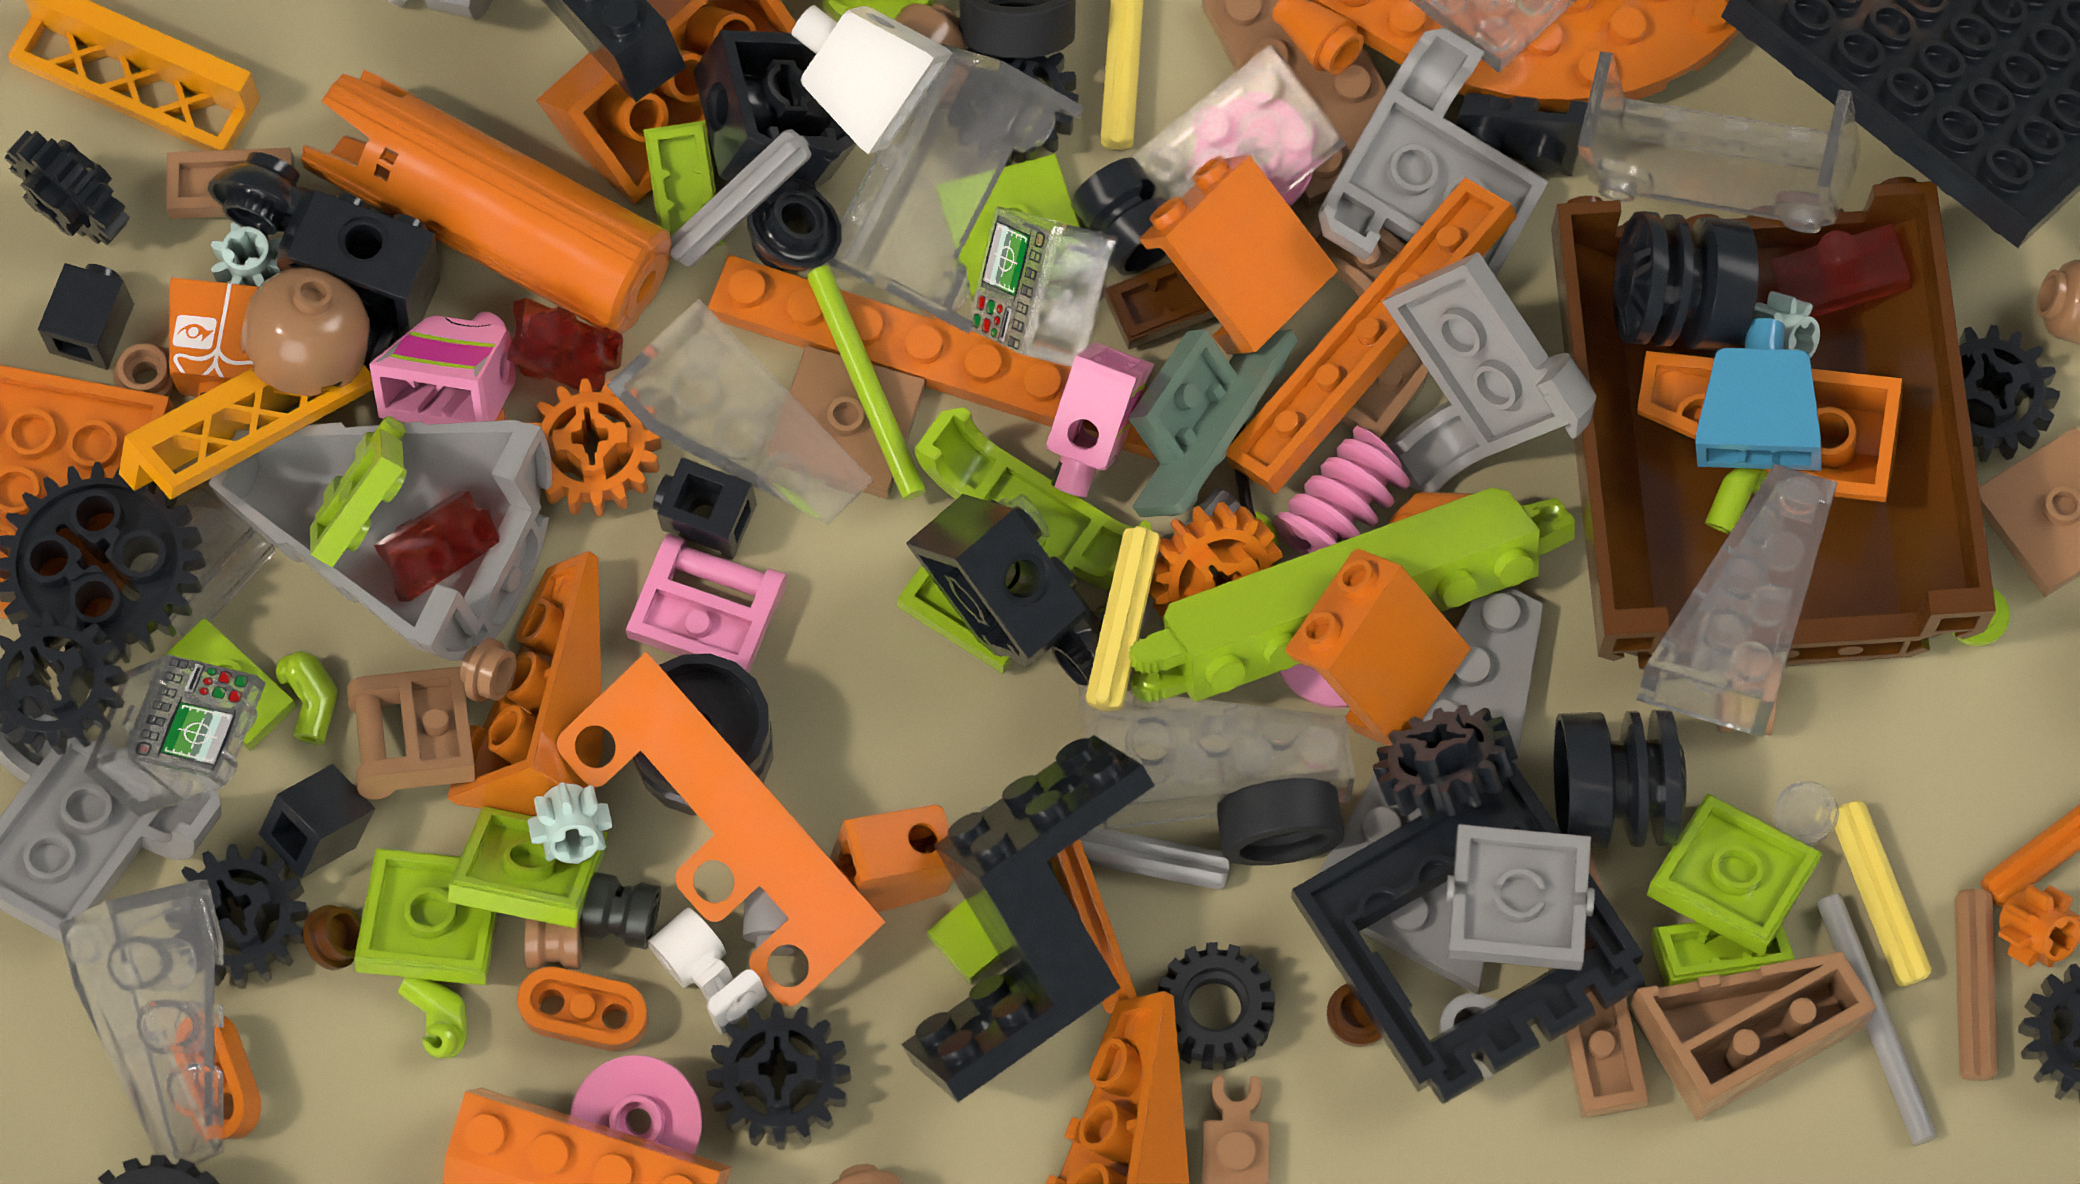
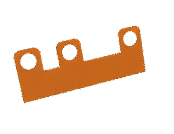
[557,652,885,1006]

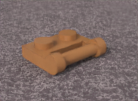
[347,666,475,800]

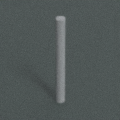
[1816,894,1938,1146]

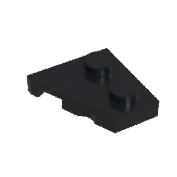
[1457,93,1591,176]

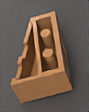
[1628,951,1877,1121]

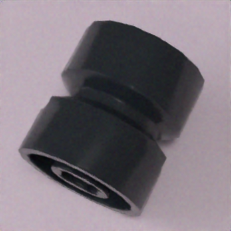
[1071,157,1167,276]

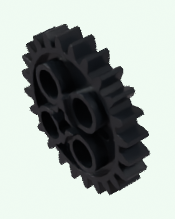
[0,462,206,664]

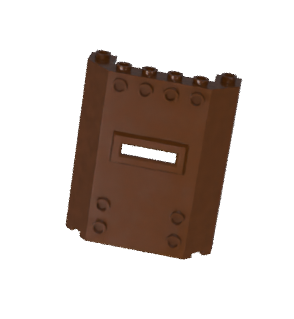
[1551,176,1996,673]

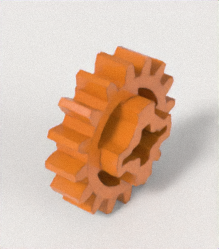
[526,379,662,517]
[1148,502,1283,620]

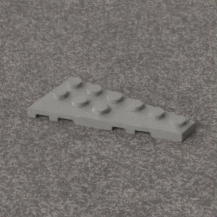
[1318,587,1543,994]

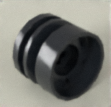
[1613,211,1759,351]
[1553,709,1687,849]

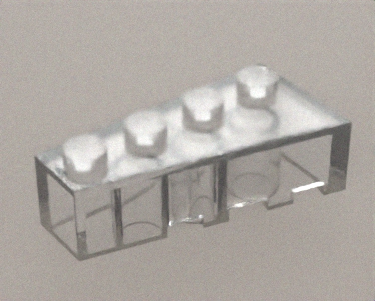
[1636,464,1838,737]
[1079,685,1355,829]

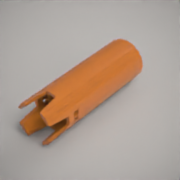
[301,69,672,335]

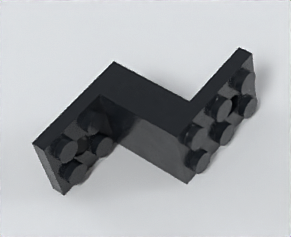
[901,735,1155,1103]

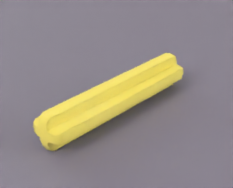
[1101,0,1143,151]
[1085,526,1161,712]
[1831,801,1931,987]

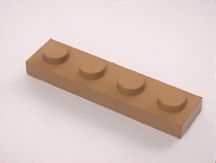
[1548,850,1649,1118]

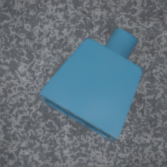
[1695,318,1821,471]

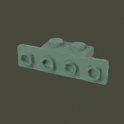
[1128,329,1298,517]

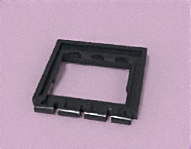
[1291,762,1646,1104]

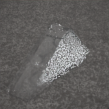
[606,298,874,525]
[58,879,223,1165]

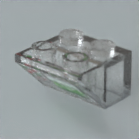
[967,206,1118,367]
[84,654,266,817]

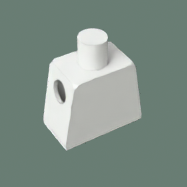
[792,5,953,154]

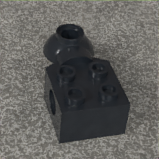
[693,30,857,271]
[207,152,440,340]
[906,494,1106,692]

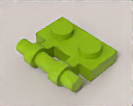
[310,416,407,568]

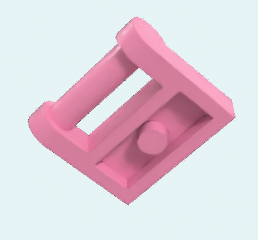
[626,533,788,673]

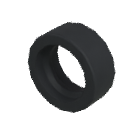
[960,0,1076,58]
[1216,778,1344,866]

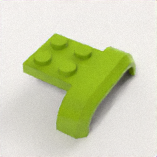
[897,407,1152,674]

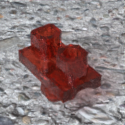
[507,297,624,393]
[374,491,500,602]

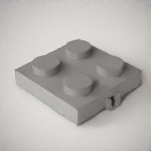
[1445,824,1595,971]

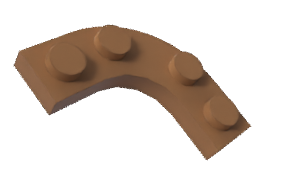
[1308,217,1430,441]

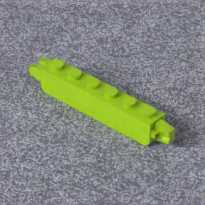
[1129,487,1575,703]

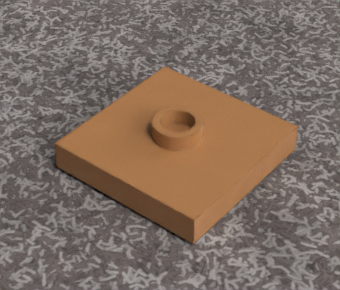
[767,345,926,499]
[1979,427,2080,598]

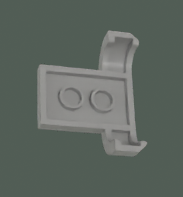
[1318,27,1549,277]
[1382,252,1597,492]
[0,714,221,947]

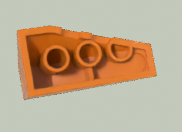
[1637,351,1902,502]
[447,551,603,817]
[1046,991,1189,1184]

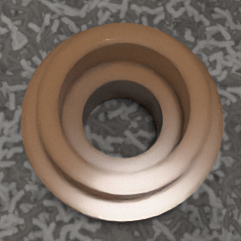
[113,343,175,396]
[460,638,517,702]

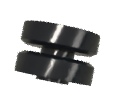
[633,653,773,816]

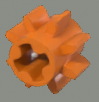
[1998,884,2080,968]

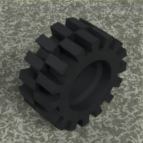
[1158,942,1275,1070]

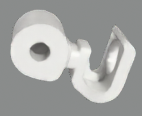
[647,908,768,1035]

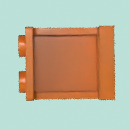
[1139,155,1339,355]
[1285,549,1471,746]

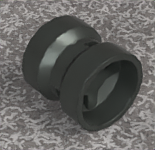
[581,872,661,949]

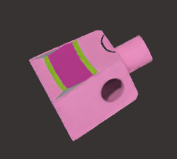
[369,312,516,425]
[1046,342,1154,497]

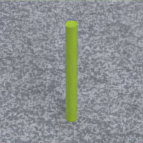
[807,266,926,501]

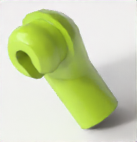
[1705,468,1781,535]
[276,650,338,745]
[398,977,468,1058]

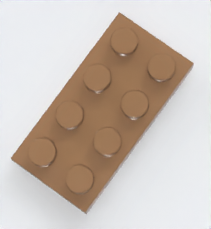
[1201,0,1387,208]

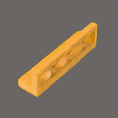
[7,0,260,151]
[119,365,374,500]

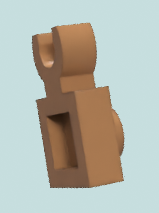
[1201,1075,1270,1184]

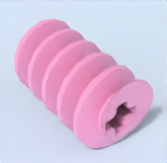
[1273,426,1411,556]

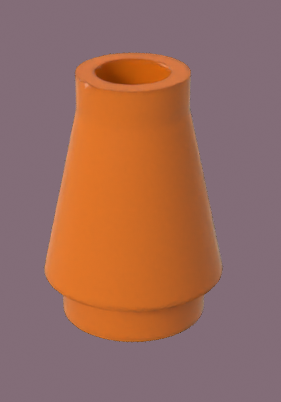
[1272,0,1364,75]

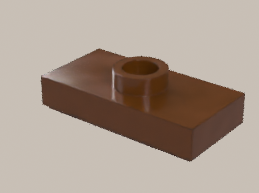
[1104,262,1215,350]

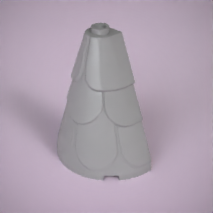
[209,420,552,661]

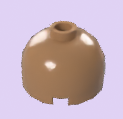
[240,267,370,396]

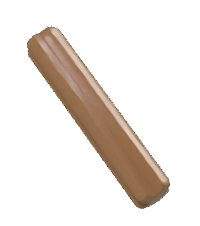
[1955,889,1998,1081]

